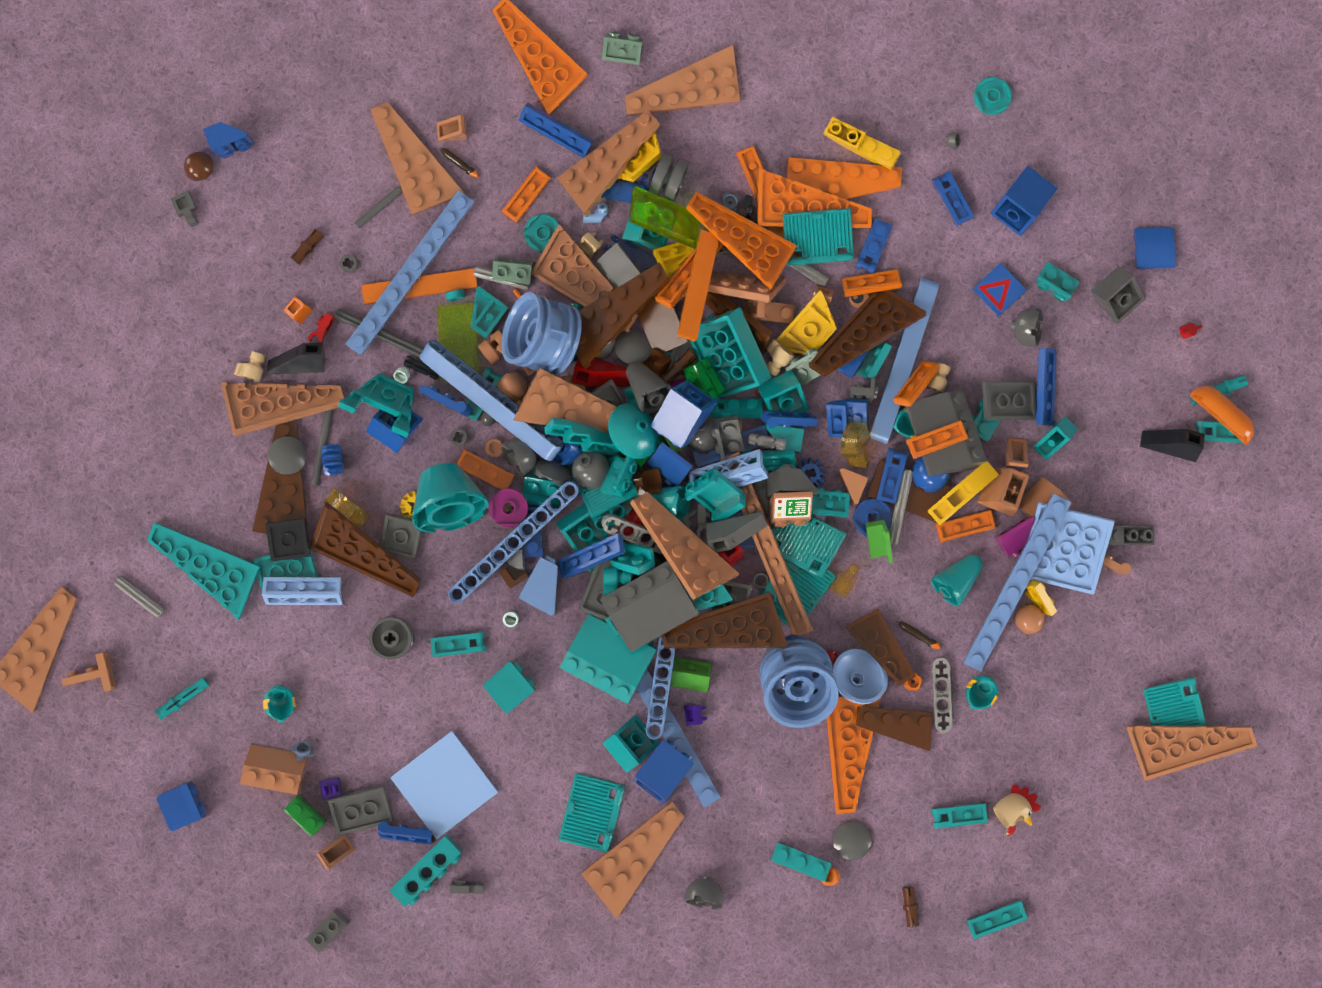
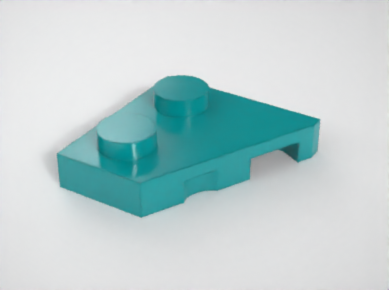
[470,286,508,339]

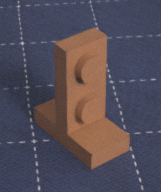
[743,300,794,324]
[61,652,116,692]

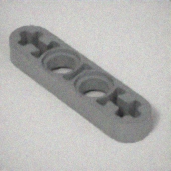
[601,514,663,554]
[932,657,952,733]

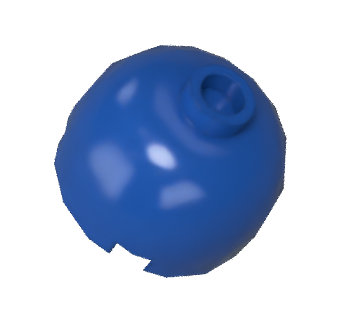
[912,456,951,493]

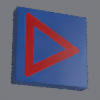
[972,263,1026,317]

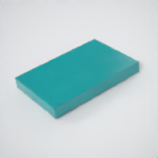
[253,545,318,591]

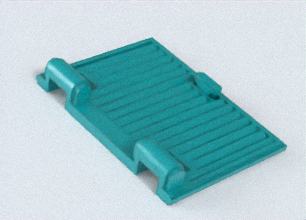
[782,208,854,266]
[568,452,638,519]
[771,516,847,579]
[758,560,837,626]
[1143,677,1206,726]
[558,773,626,852]

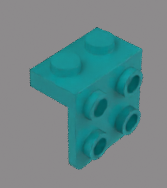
[483,660,536,713]

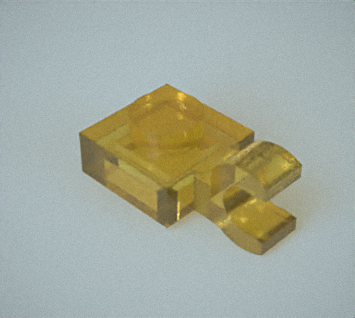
[829,564,858,599]

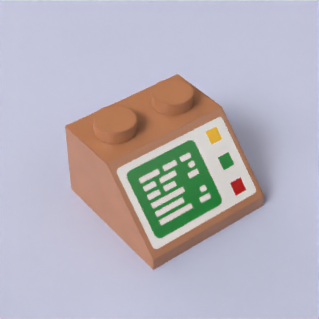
[768,492,813,527]

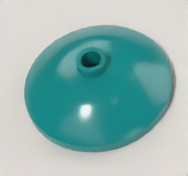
[608,403,659,459]

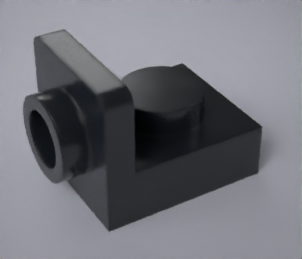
[739,195,757,224]

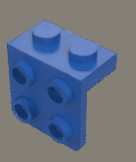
[157,781,207,831]

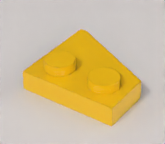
[653,239,694,278]
[1025,579,1057,616]

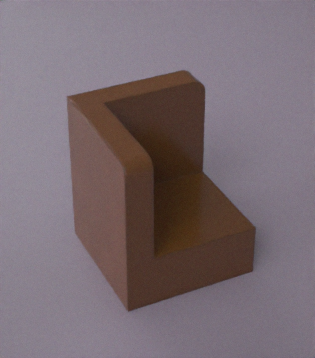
[642,347,672,377]
[634,468,663,496]
[499,566,530,588]

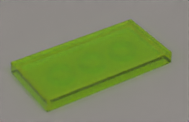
[629,186,700,248]
[437,303,480,382]

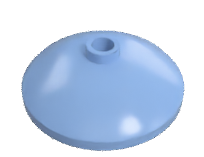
[833,649,888,704]

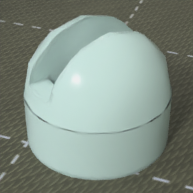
[393,366,410,384]
[503,611,519,627]

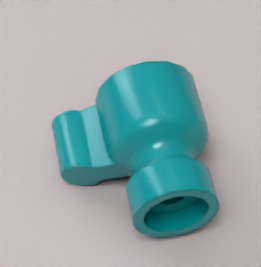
[603,567,631,595]

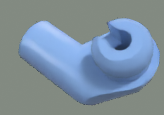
[583,203,609,223]

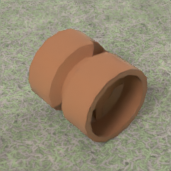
[477,330,503,366]

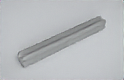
[889,469,913,545]

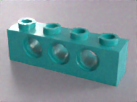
[389,834,463,907]

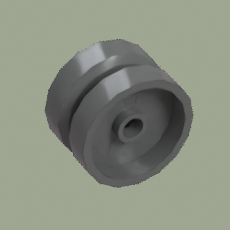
[649,152,690,201]
[369,617,414,660]

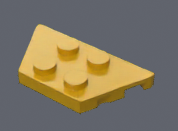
[619,131,662,182]
[776,290,837,356]

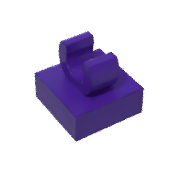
[684,705,707,725]
[319,778,342,801]

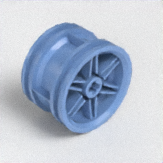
[502,292,581,376]
[759,639,839,728]

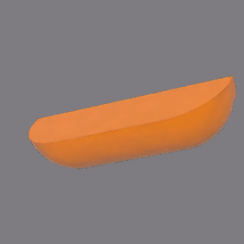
[1189,386,1254,446]

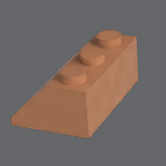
[240,744,308,795]

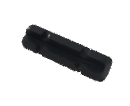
[404,356,439,380]

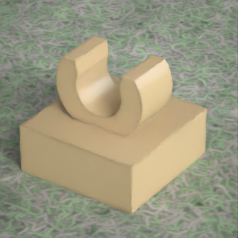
[578,232,603,259]

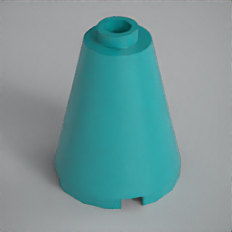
[636,486,691,523]
[931,554,983,607]

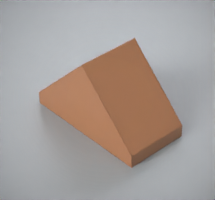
[436,115,467,142]
[1004,437,1028,469]
[838,468,868,505]
[317,834,356,870]

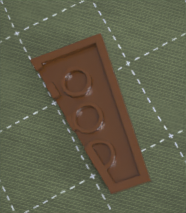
[705,292,772,356]
[845,609,916,686]
[856,706,933,751]

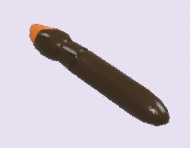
[440,148,478,178]
[899,622,940,649]

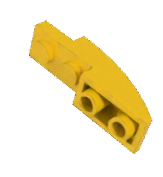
[823,117,901,170]
[928,462,999,525]

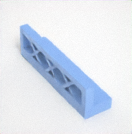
[689,449,769,487]
[262,577,343,605]

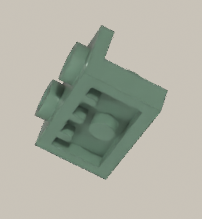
[602,31,643,65]
[492,258,534,284]
[785,348,822,386]

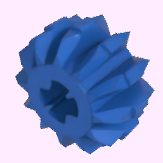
[321,443,344,476]
[796,457,826,488]

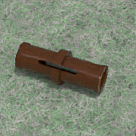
[290,229,324,265]
[661,349,696,385]
[902,886,919,927]

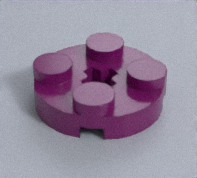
[489,488,528,527]

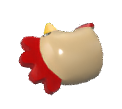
[993,785,1041,836]

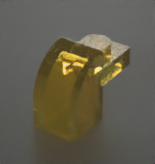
[841,422,871,468]
[323,488,370,528]

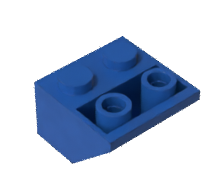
[203,122,254,159]

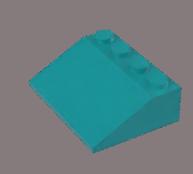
[690,307,771,398]
[556,491,648,573]
[560,614,657,704]

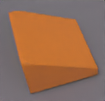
[283,296,312,325]

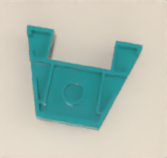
[338,373,414,438]

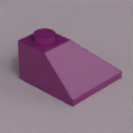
[994,516,1035,558]

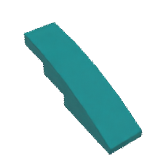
[544,418,619,455]

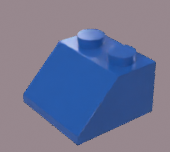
[366,409,423,453]
[646,442,693,487]

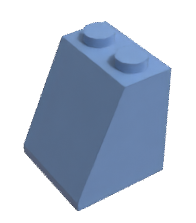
[518,555,559,617]

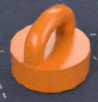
[821,867,840,886]

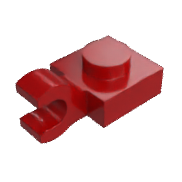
[308,313,336,343]

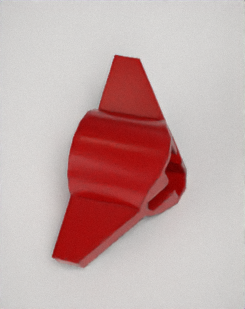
[1179,323,1202,339]

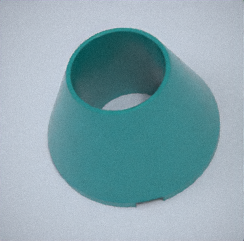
[412,463,489,533]

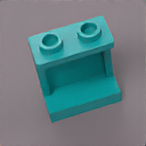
[685,468,746,522]

